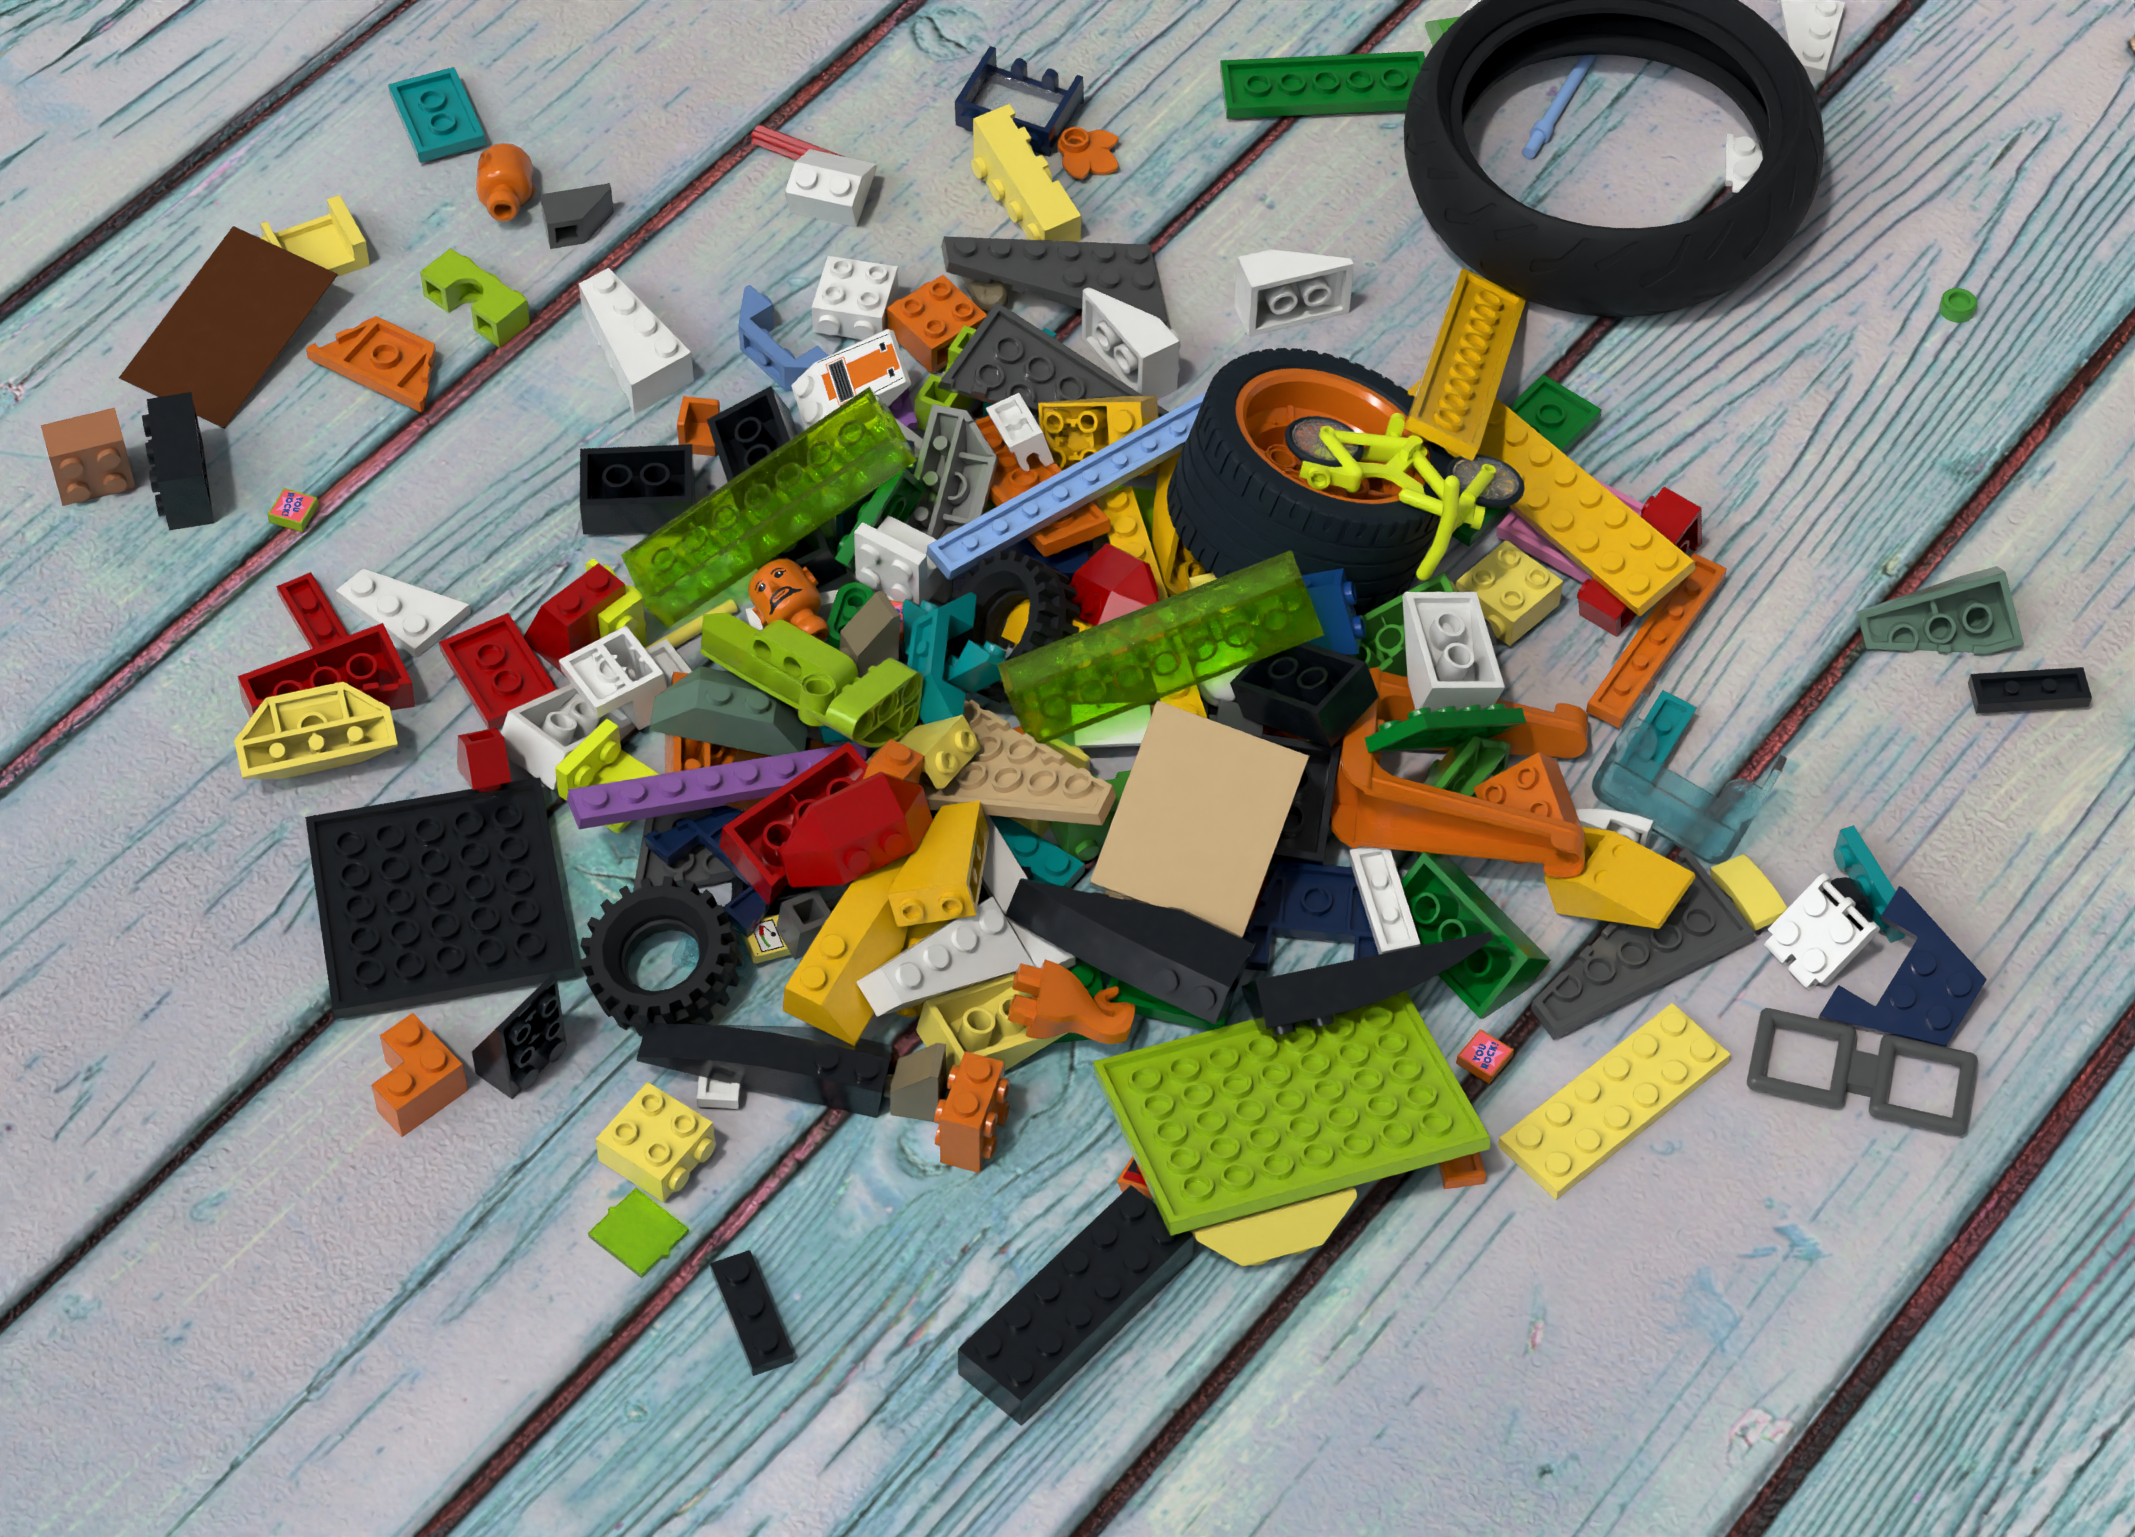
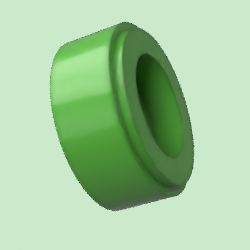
[1939,288,1977,323]

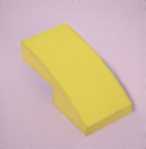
[1710,854,1788,931]

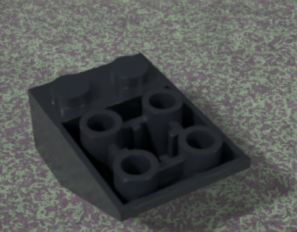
[472,975,567,1099]

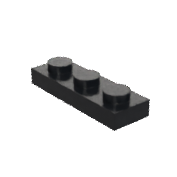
[1968,667,2092,714]
[710,1250,793,1376]

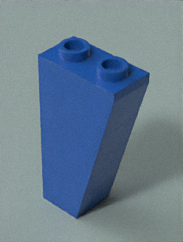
[1205,568,1366,655]

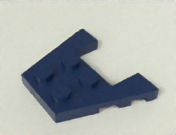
[644,805,781,938]
[1243,860,1379,971]
[1818,886,1987,1047]

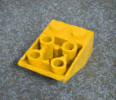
[1038,396,1161,476]
[1544,826,1696,929]

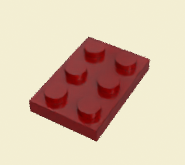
[439,613,556,729]

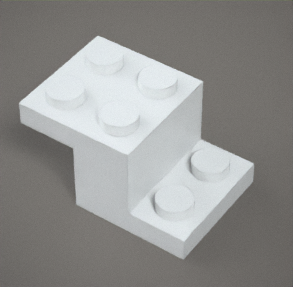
[854,515,952,605]
[559,626,692,730]

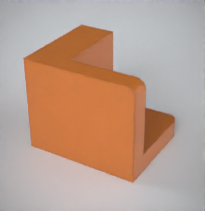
[677,396,721,456]

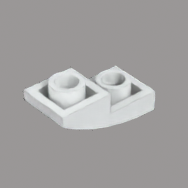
[1575,809,1653,848]

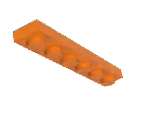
[1586,553,1727,728]

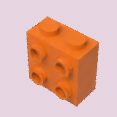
[887,275,987,374]
[1473,752,1582,864]
[934,1051,1010,1173]

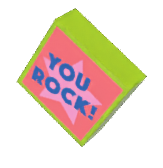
[267,488,319,532]

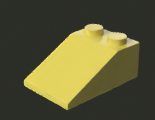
[916,972,1067,1082]

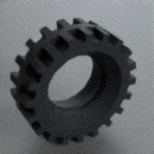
[946,550,1080,705]
[580,876,743,1036]

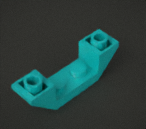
[907,592,977,724]
[902,599,1017,693]

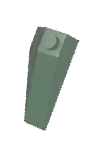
[1856,566,2024,654]

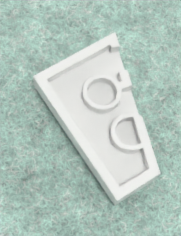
[1777,0,1845,80]
[335,569,471,658]

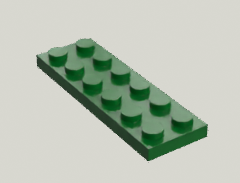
[1220,51,1425,119]
[1452,374,1602,547]

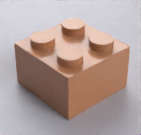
[41,408,136,506]

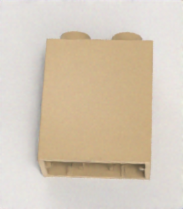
[1090,700,1309,937]

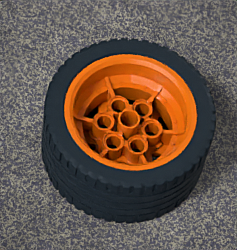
[1167,348,1459,616]

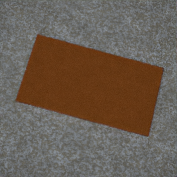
[119,226,338,429]

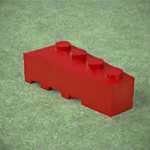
[1577,487,1702,637]
[237,623,415,718]

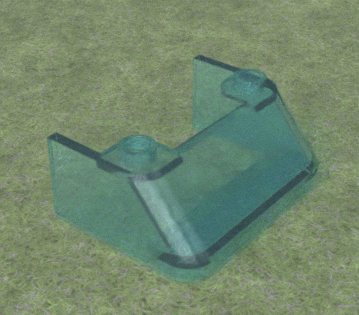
[1592,680,1787,864]

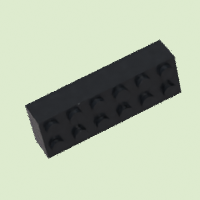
[707,386,847,589]
[958,1185,1194,1426]

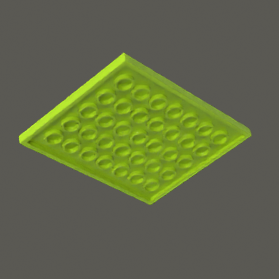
[1093,990,1490,1235]

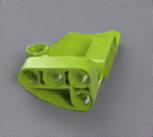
[700,612,923,747]

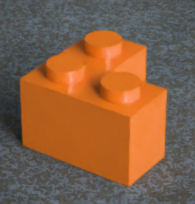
[371,1013,468,1137]

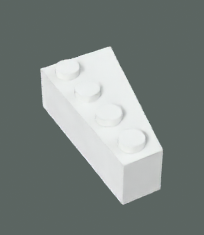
[579,268,694,415]
[856,896,1034,1017]

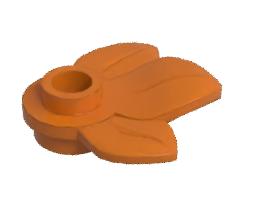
[1058,127,1119,180]

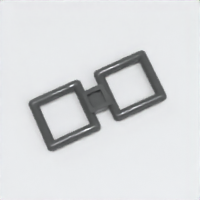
[1747,1008,1978,1136]

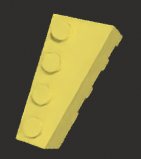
[971,103,1081,242]

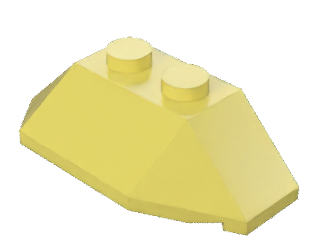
[234,682,398,779]
[1190,1186,1357,1266]

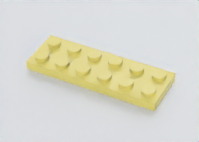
[1498,1003,1731,1200]

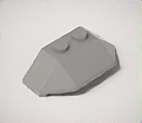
[906,404,998,540]

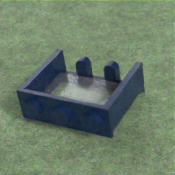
[955,46,1084,157]

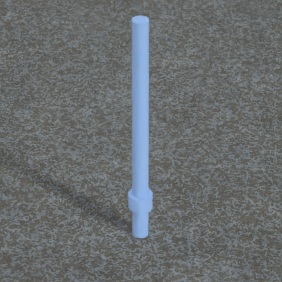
[1522,55,1597,159]

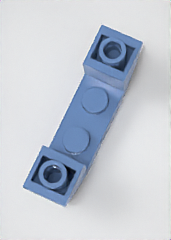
[738,285,830,391]

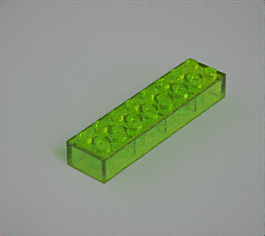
[621,386,917,628]
[997,550,1324,744]

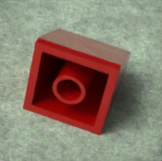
[524,563,626,675]

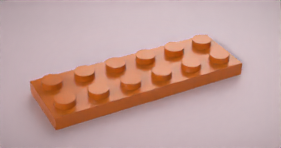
[975,416,1111,557]

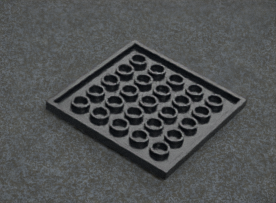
[305,777,576,1019]

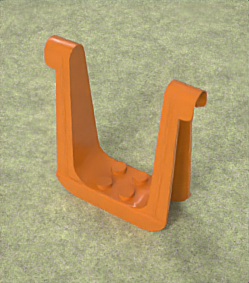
[1330,667,1588,878]

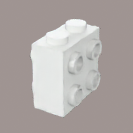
[811,256,899,340]

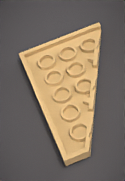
[919,700,1117,826]

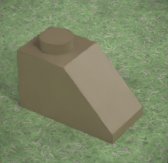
[837,590,900,678]
[884,1043,947,1122]

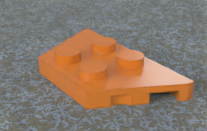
[306,316,436,413]

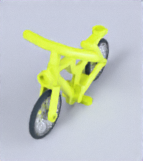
[1285,413,1525,581]

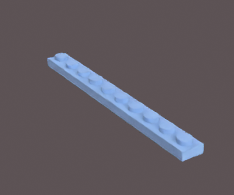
[926,392,1206,580]

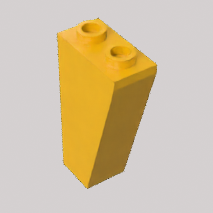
[887,800,990,927]

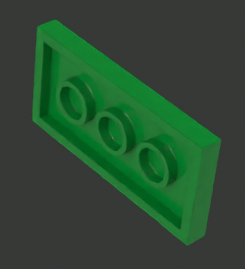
[1364,703,1526,753]

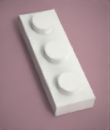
[1349,847,1420,954]

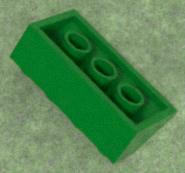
[1401,852,1551,1019]

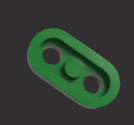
[827,582,874,649]

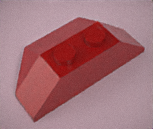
[1069,543,1167,650]
[778,772,933,887]

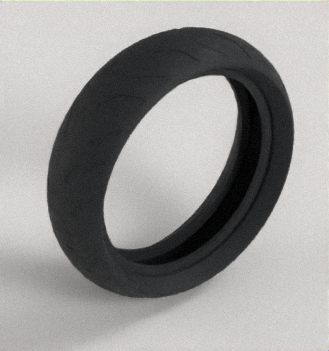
[1404,0,1824,317]

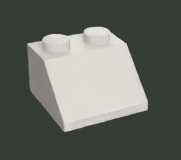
[785,149,877,227]

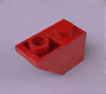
[457,728,511,792]

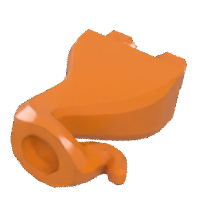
[1007,959,1135,1044]

